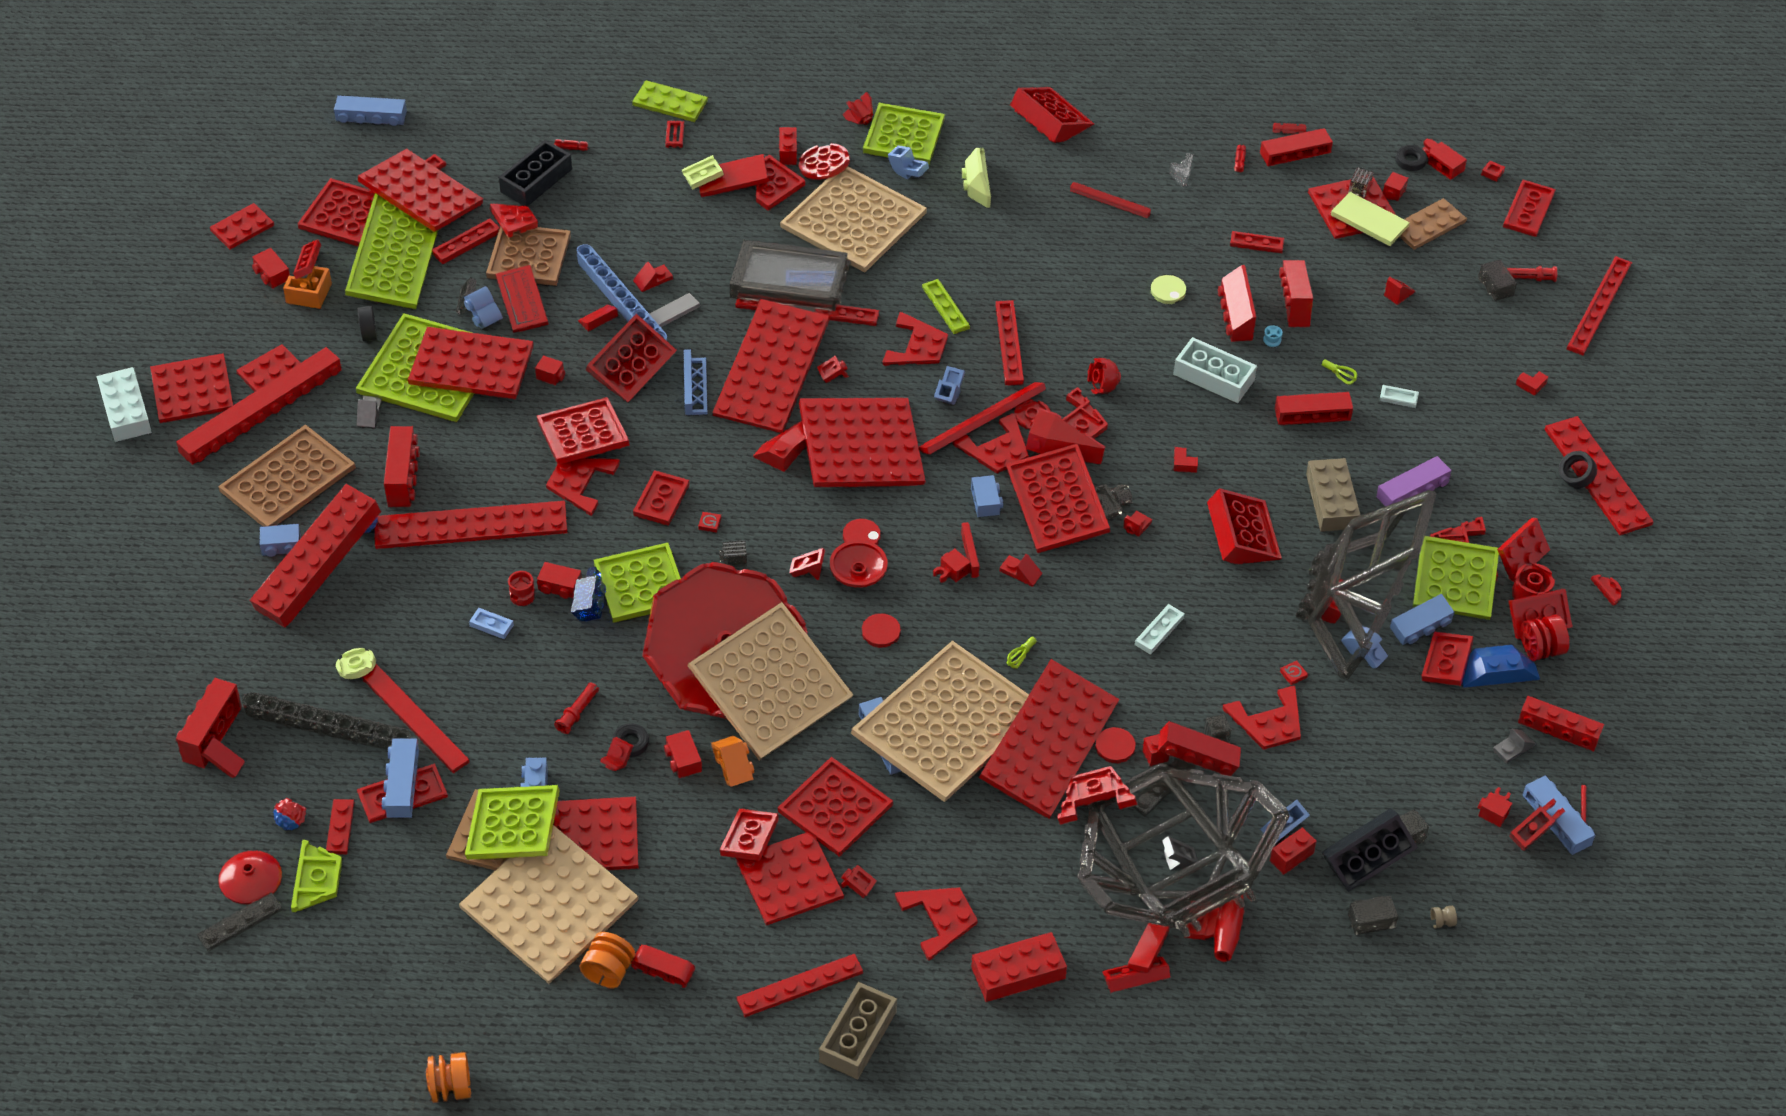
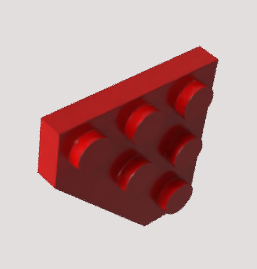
[756,155,805,211]

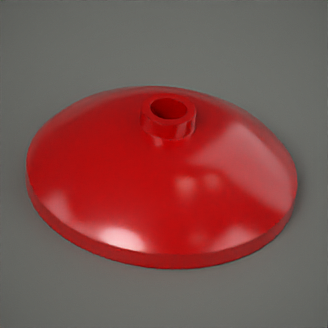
[830,540,888,587]
[219,851,282,904]

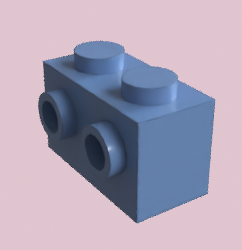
[521,758,548,787]

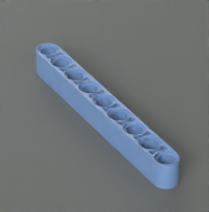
[577,244,667,341]

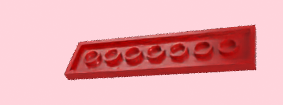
[1545,416,1654,535]

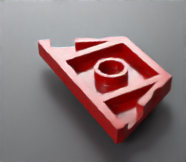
[490,204,538,238]

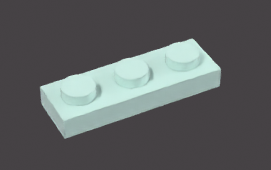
[1135,604,1185,655]

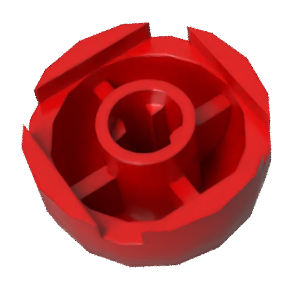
[1087,358,1121,394]

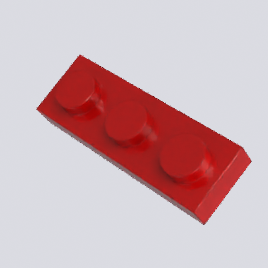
[326,799,355,854]

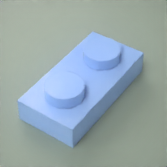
[469,608,514,639]

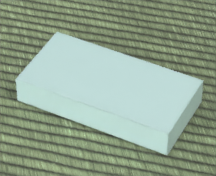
[1379,385,1419,408]

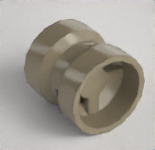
[1430,905,1457,928]

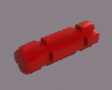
[1273,123,1306,134]
[554,139,588,151]
[1234,145,1246,172]

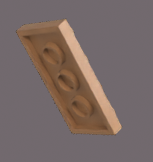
[1399,198,1467,250]

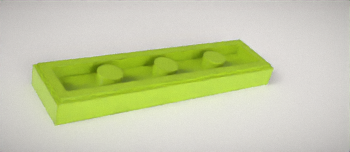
[922,279,970,334]

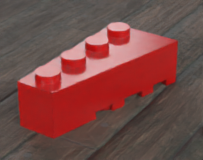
[1279,260,1313,327]

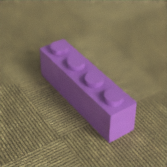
[1376,456,1451,511]

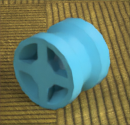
[1263,325,1283,347]

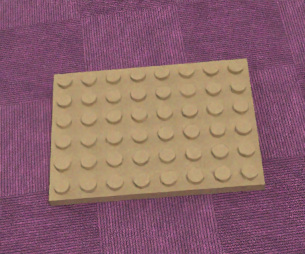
[851,641,1029,802]

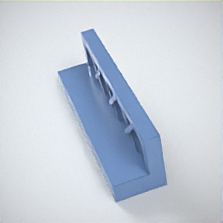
[684,350,707,415]

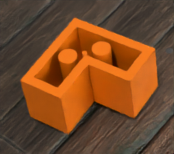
[283,266,332,309]
[711,736,755,787]

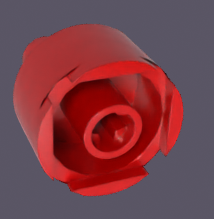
[1512,564,1555,599]

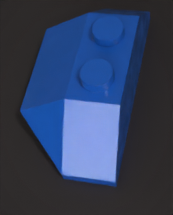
[1462,645,1540,688]

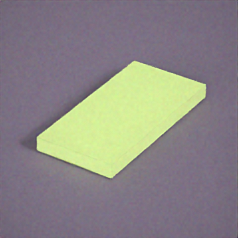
[1331,192,1409,246]

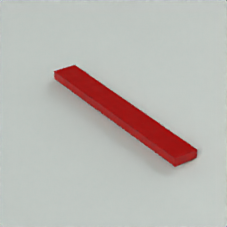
[1567,256,1632,356]
[735,292,879,326]
[919,382,1046,454]
[361,664,470,773]

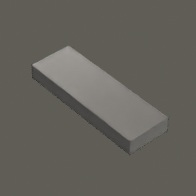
[650,293,700,327]

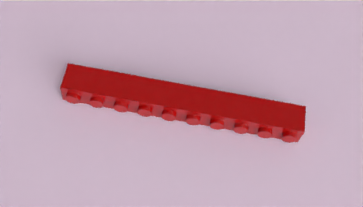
[176,347,342,465]

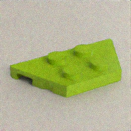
[291,840,342,912]

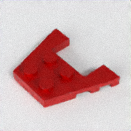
[883,312,948,366]
[1030,387,1108,439]
[952,413,1029,474]
[546,458,620,516]
[1430,517,1498,580]
[1223,686,1301,750]
[1058,766,1137,825]
[895,888,978,961]

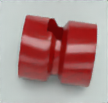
[508,571,535,606]

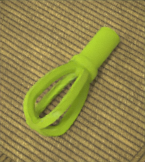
[1322,359,1357,384]
[1006,637,1037,668]

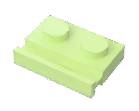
[682,155,724,189]

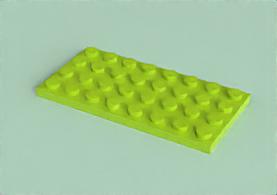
[345,193,439,309]

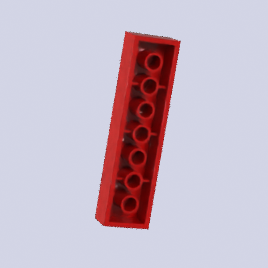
[250,484,381,627]

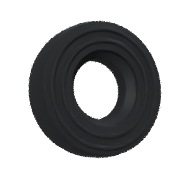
[1396,145,1427,171]
[613,723,649,757]

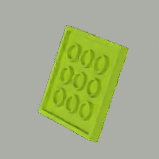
[863,103,945,165]
[1413,536,1499,620]
[594,543,681,623]
[465,785,560,860]

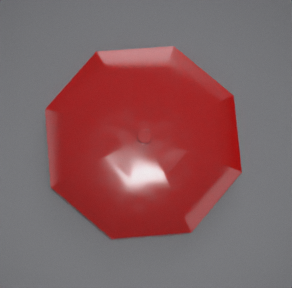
[642,562,808,719]

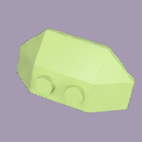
[962,148,991,208]

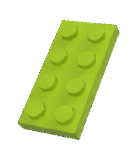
[632,80,708,122]

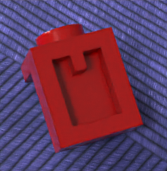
[817,356,849,383]
[1123,511,1152,537]
[600,737,634,771]
[840,865,877,898]

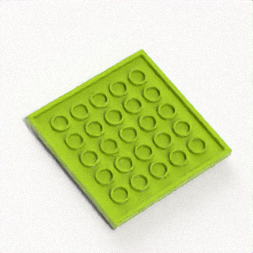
[356,313,474,422]

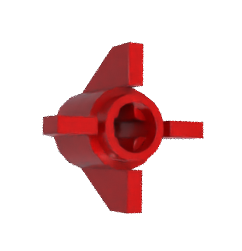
[842,92,873,125]

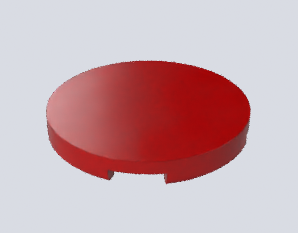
[799,143,850,179]

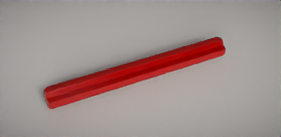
[1070,182,1151,218]

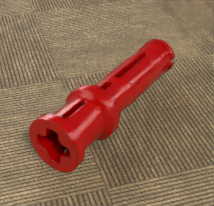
[1502,266,1557,282]
[554,683,599,734]

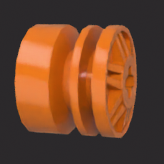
[579,932,635,988]
[426,1052,471,1103]

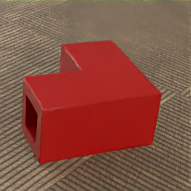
[1515,371,1548,396]
[1174,447,1198,473]

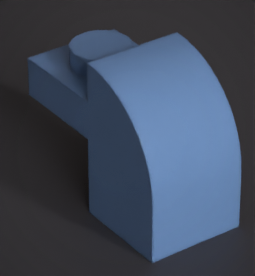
[888,145,929,180]
[934,366,965,405]
[1341,627,1388,668]

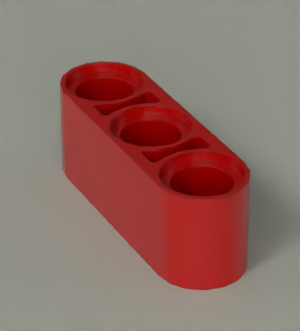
[631,945,695,988]

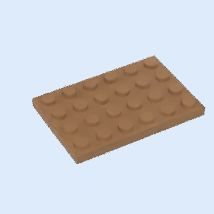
[218,425,356,527]

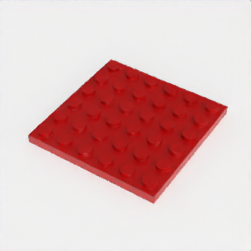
[799,398,925,487]

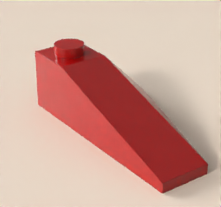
[1026,408,1105,464]
[753,421,806,472]

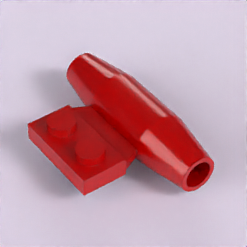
[1184,886,1244,962]

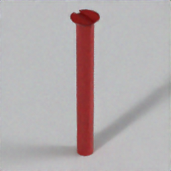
[1581,785,1588,825]

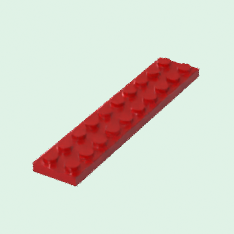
[375,501,567,549]

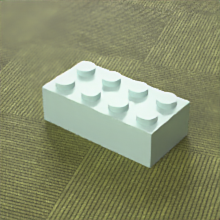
[1173,337,1257,403]
[97,367,152,442]

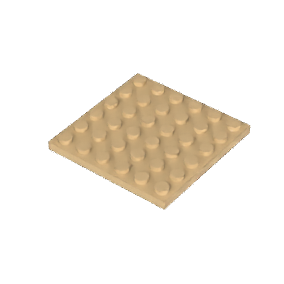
[780,167,927,273]
[688,602,853,761]
[459,825,639,984]

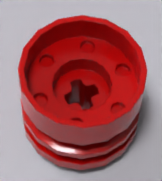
[1521,614,1570,661]

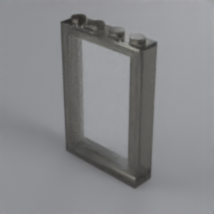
[730,240,851,311]

